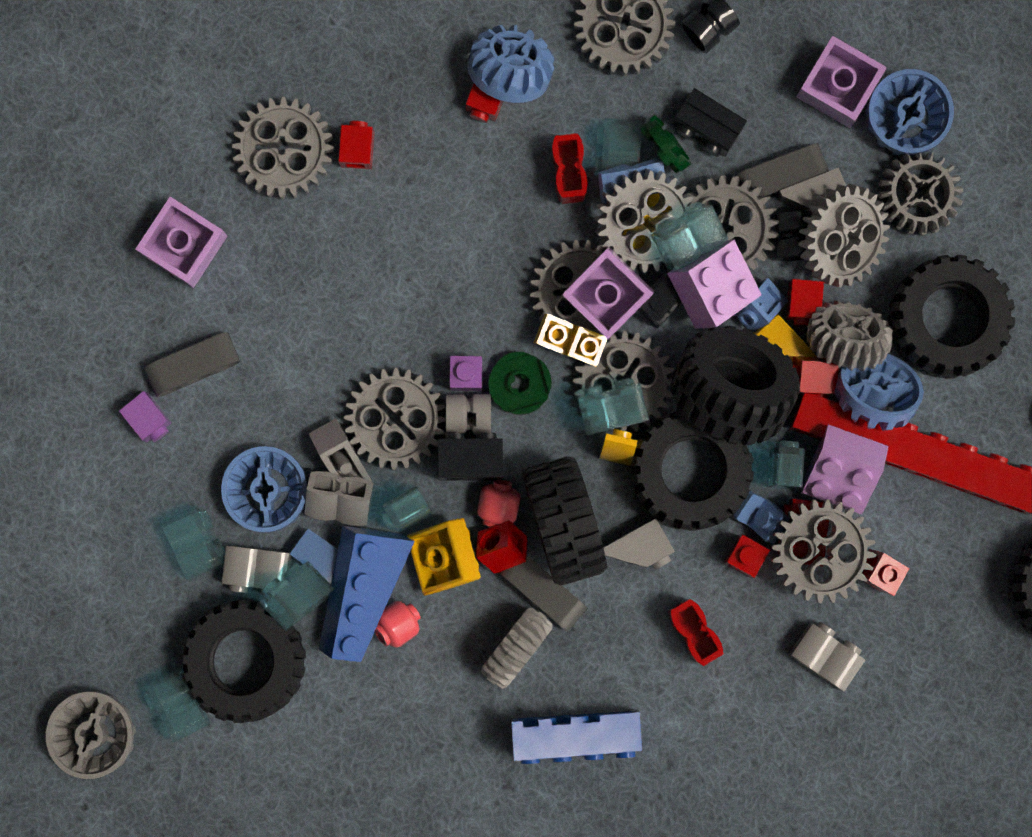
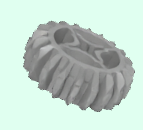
[877,152,963,236]
[806,300,893,371]
[481,608,552,689]

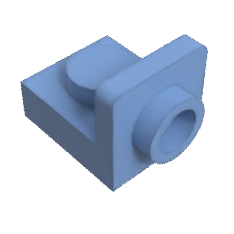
[735,278,788,332]
[733,491,790,544]

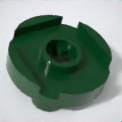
[640,114,692,174]
[488,352,552,415]

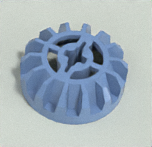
[467,25,554,103]
[866,69,954,157]
[835,354,924,431]
[221,446,308,533]

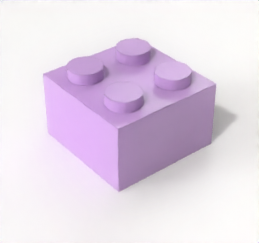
[797,36,887,128]
[135,197,228,288]
[667,240,762,329]
[562,247,654,339]
[802,424,888,515]

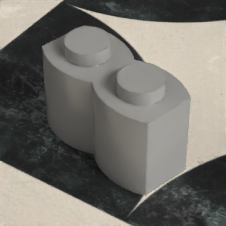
[304,471,373,526]
[222,546,292,597]
[788,622,865,692]

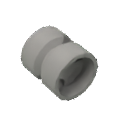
[446,394,491,435]

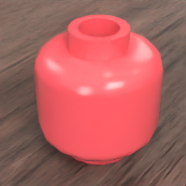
[477,479,521,527]
[374,600,421,648]

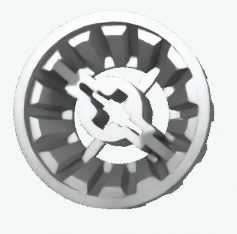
[46,691,136,779]

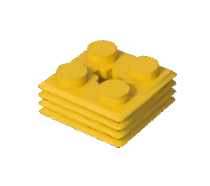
[407,518,481,596]

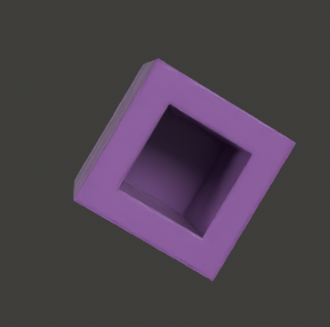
[450,356,483,391]
[119,391,172,442]

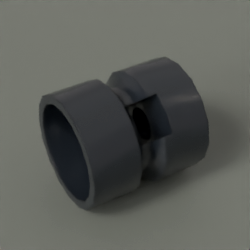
[681,0,740,54]
[773,211,812,261]

